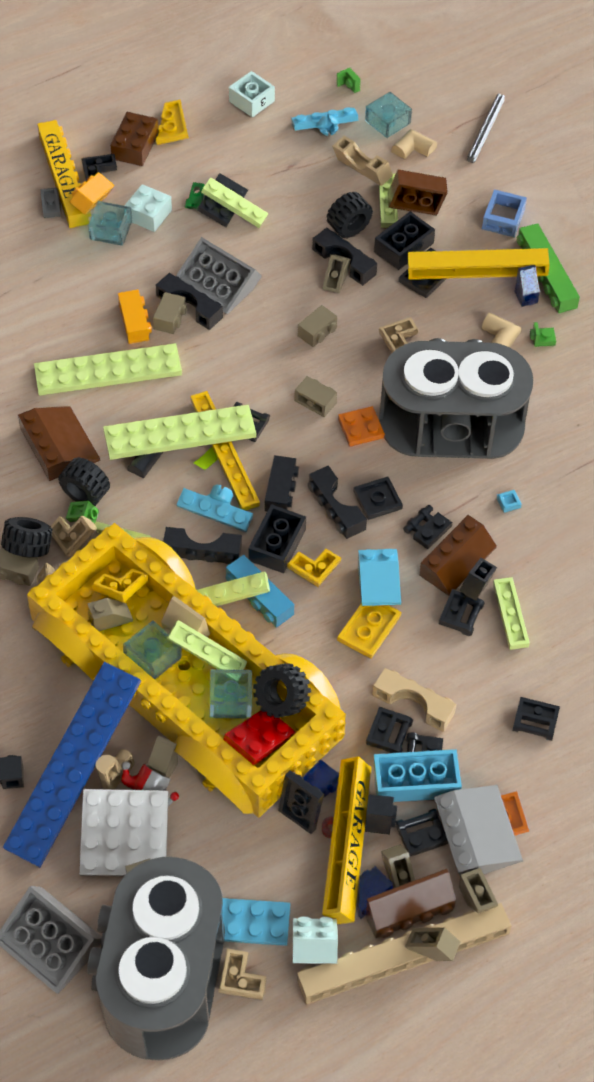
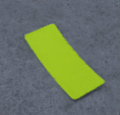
[193,446,218,470]

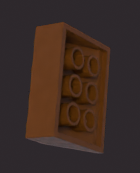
[18,406,101,481]

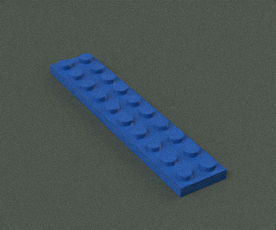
[2,662,141,868]

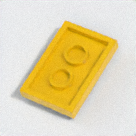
[337,603,402,659]

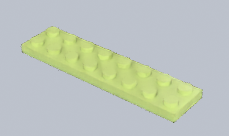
[34,343,182,396]
[103,405,256,460]

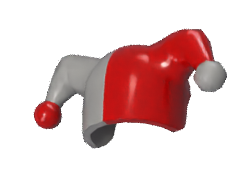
[121,761,179,807]

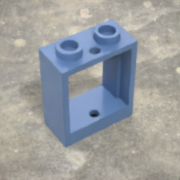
[482,189,527,238]

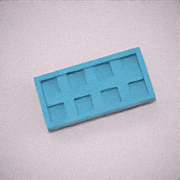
[222,898,290,946]

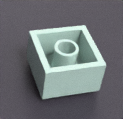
[229,71,275,117]
[124,184,172,232]
[293,917,338,964]

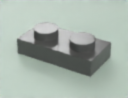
[40,187,61,218]

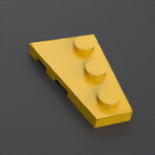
[156,99,189,145]

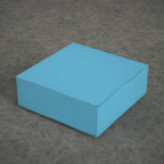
[497,490,522,513]

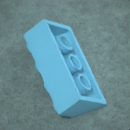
[374,749,462,802]

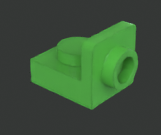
[336,68,361,93]
[530,322,556,347]
[66,501,99,524]

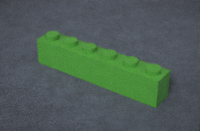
[516,223,580,313]

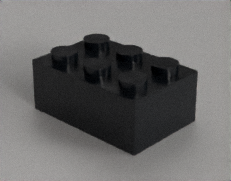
[374,211,435,270]
[248,504,306,573]

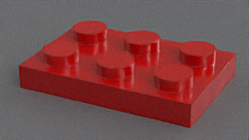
[223,710,296,765]

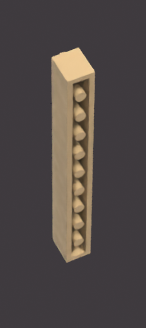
[297,903,512,1005]

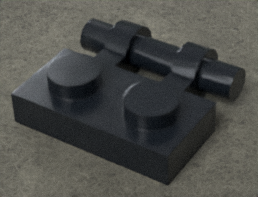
[403,505,452,550]

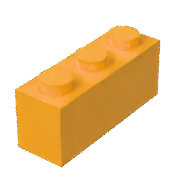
[70,173,115,215]
[118,289,152,344]

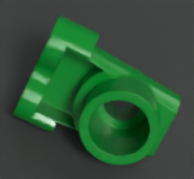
[185,182,205,209]

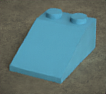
[358,549,401,606]

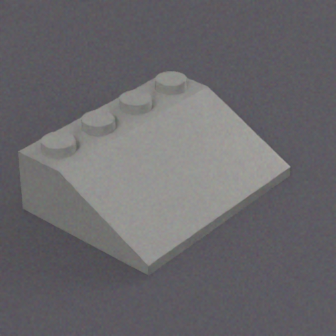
[176,237,262,314]
[434,785,523,875]
[0,886,102,994]

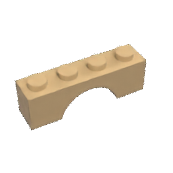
[332,136,393,186]
[372,668,456,732]

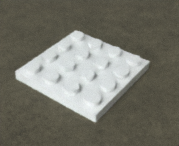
[79,789,169,876]

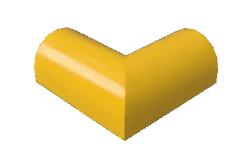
[287,548,341,587]
[92,568,148,603]

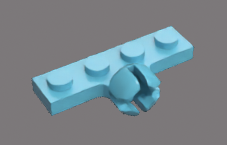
[291,107,359,136]
[176,485,254,532]

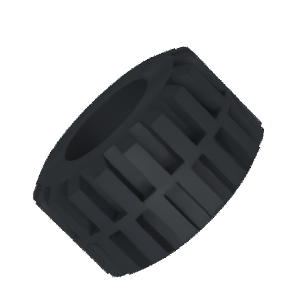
[326,192,373,238]
[58,457,110,506]
[1,517,53,557]
[253,663,311,718]

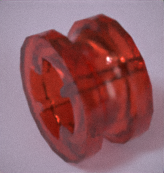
[322,817,334,838]

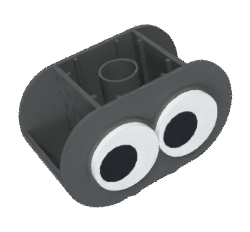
[379,338,533,459]
[87,857,225,1060]

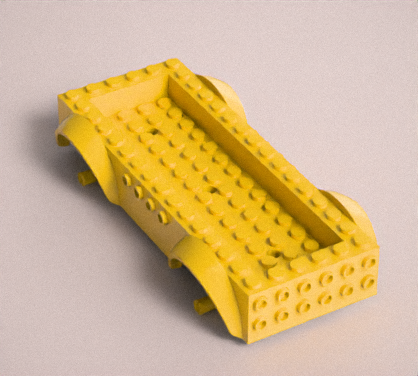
[27,522,346,818]

